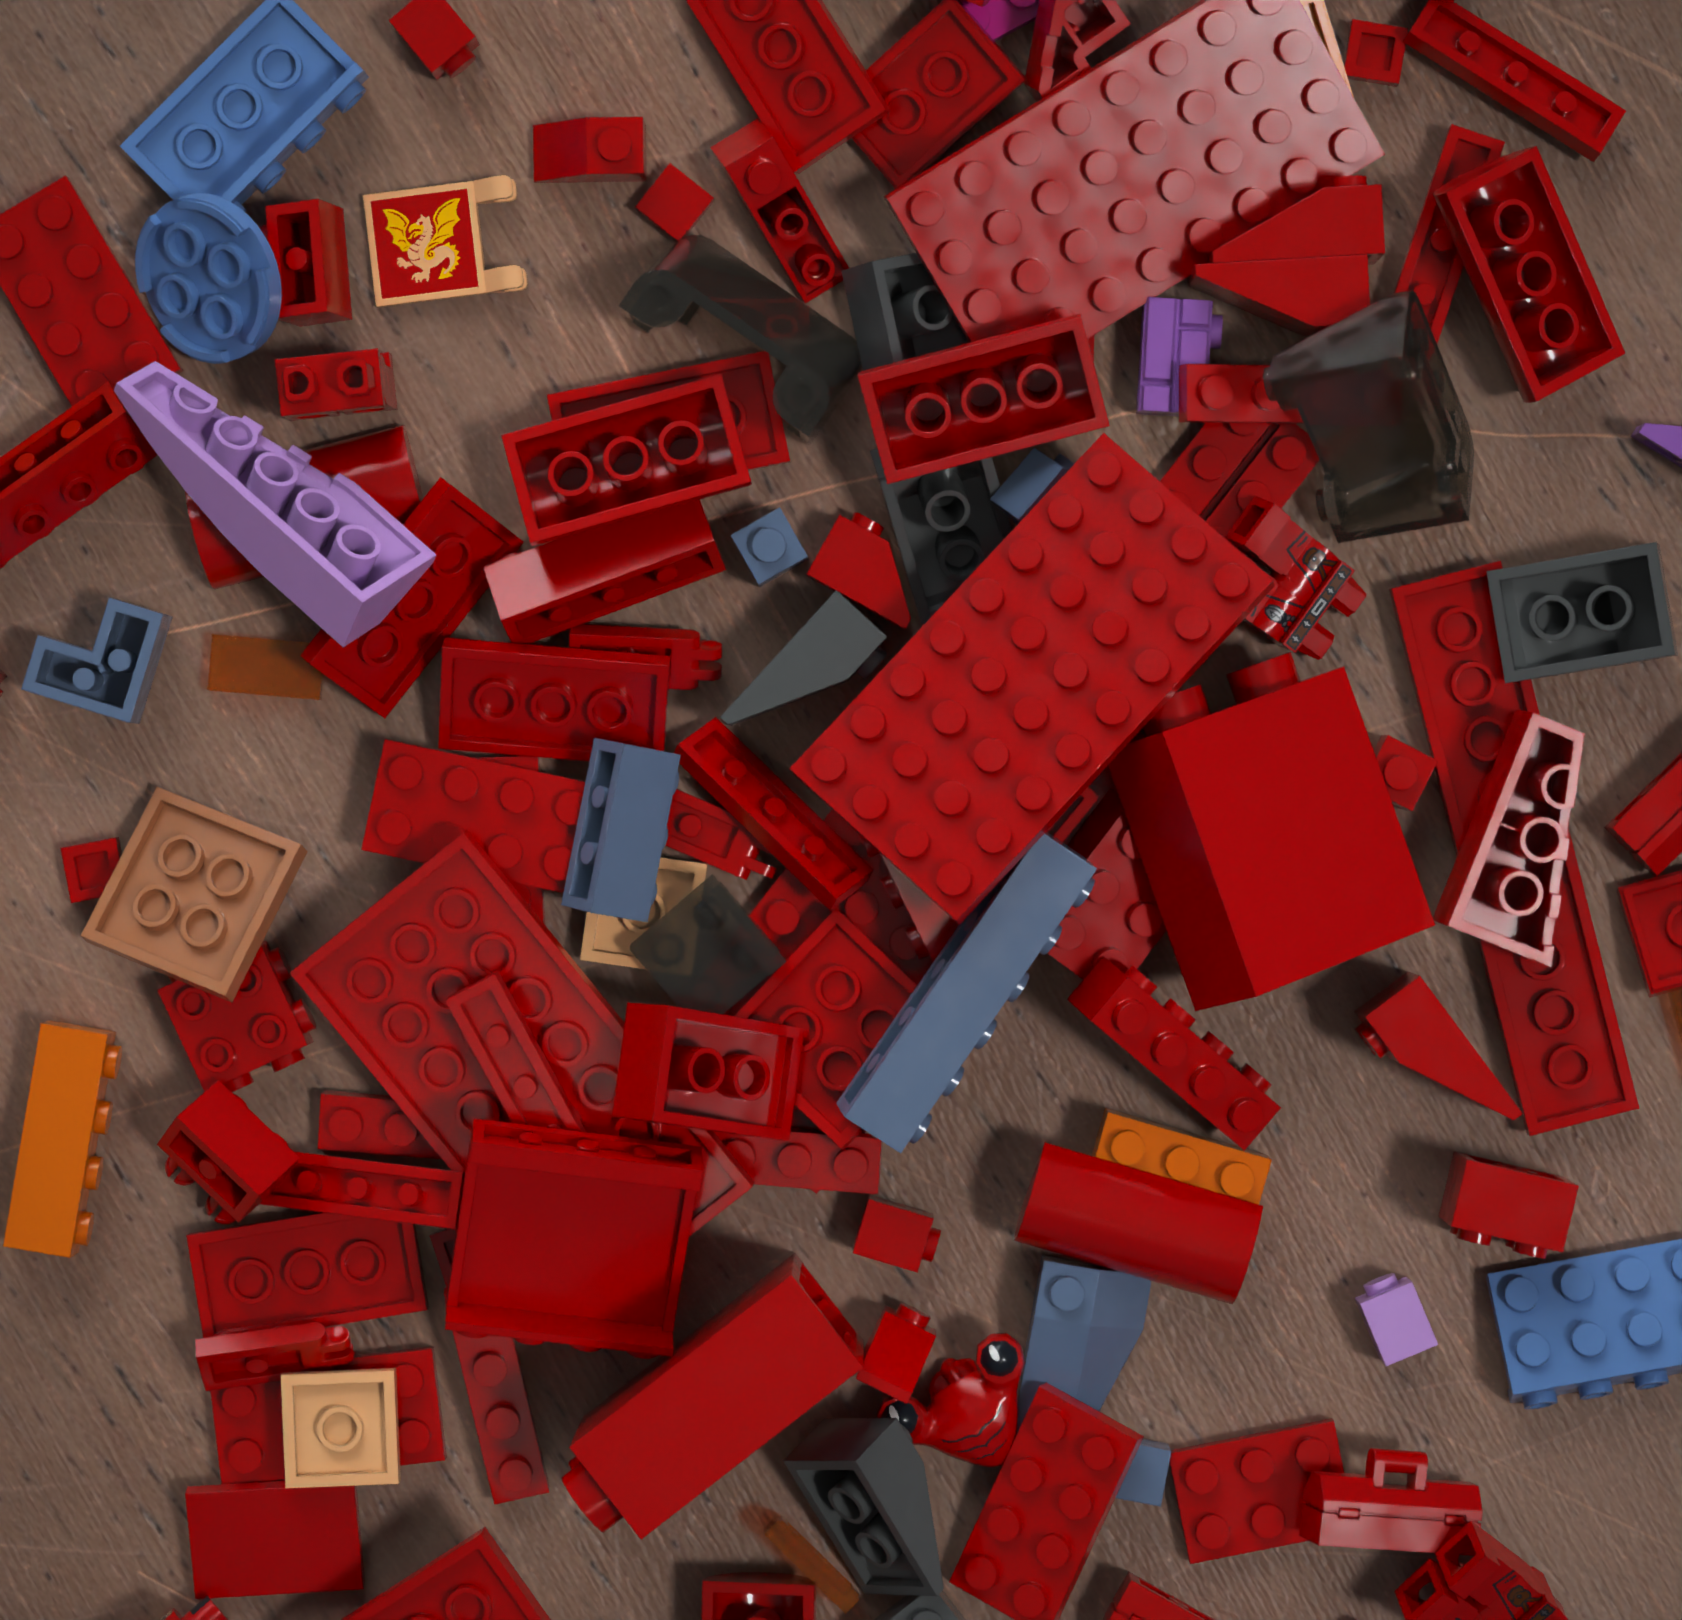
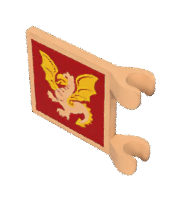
[363,175,528,308]

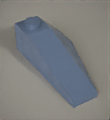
[1016,1254,1152,1435]

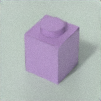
[1355,1273,1438,1366]

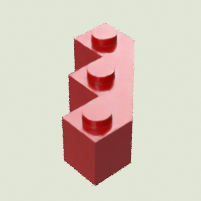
[1024,0,1131,102]

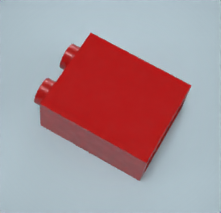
[1108,652,1435,1011]
[562,1253,864,1539]

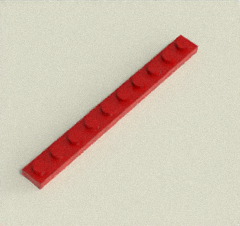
[318,1090,883,1194]

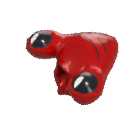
[877,1333,1025,1467]

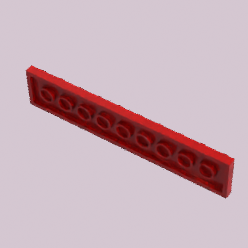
[1389,561,1639,1136]

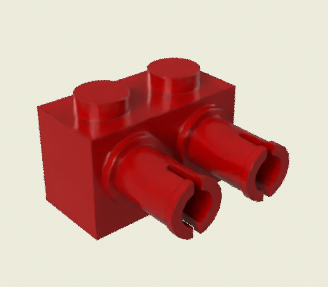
[258,199,352,327]
[157,1080,300,1224]

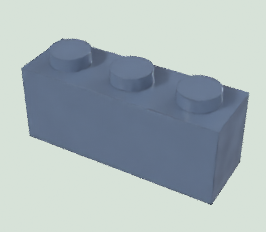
[561,738,681,922]

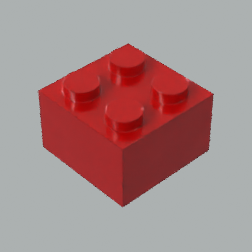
[1438,1151,1579,1259]

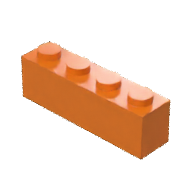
[3,1021,122,1258]

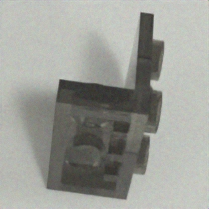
[630,873,787,1014]

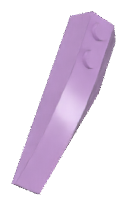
[114,361,437,647]

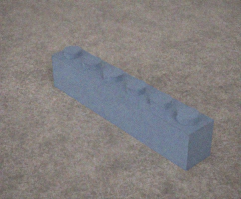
[836,832,1097,1153]

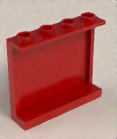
[445,1118,703,1359]

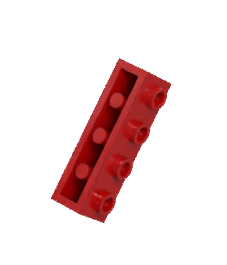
[0,381,158,569]
[483,500,726,644]
[1067,956,1281,1151]

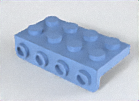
[120,0,369,212]
[1486,1239,1682,1410]

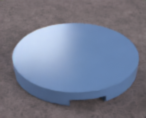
[135,193,282,364]

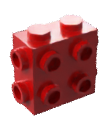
[157,940,316,1092]

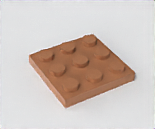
[81,787,308,1002]

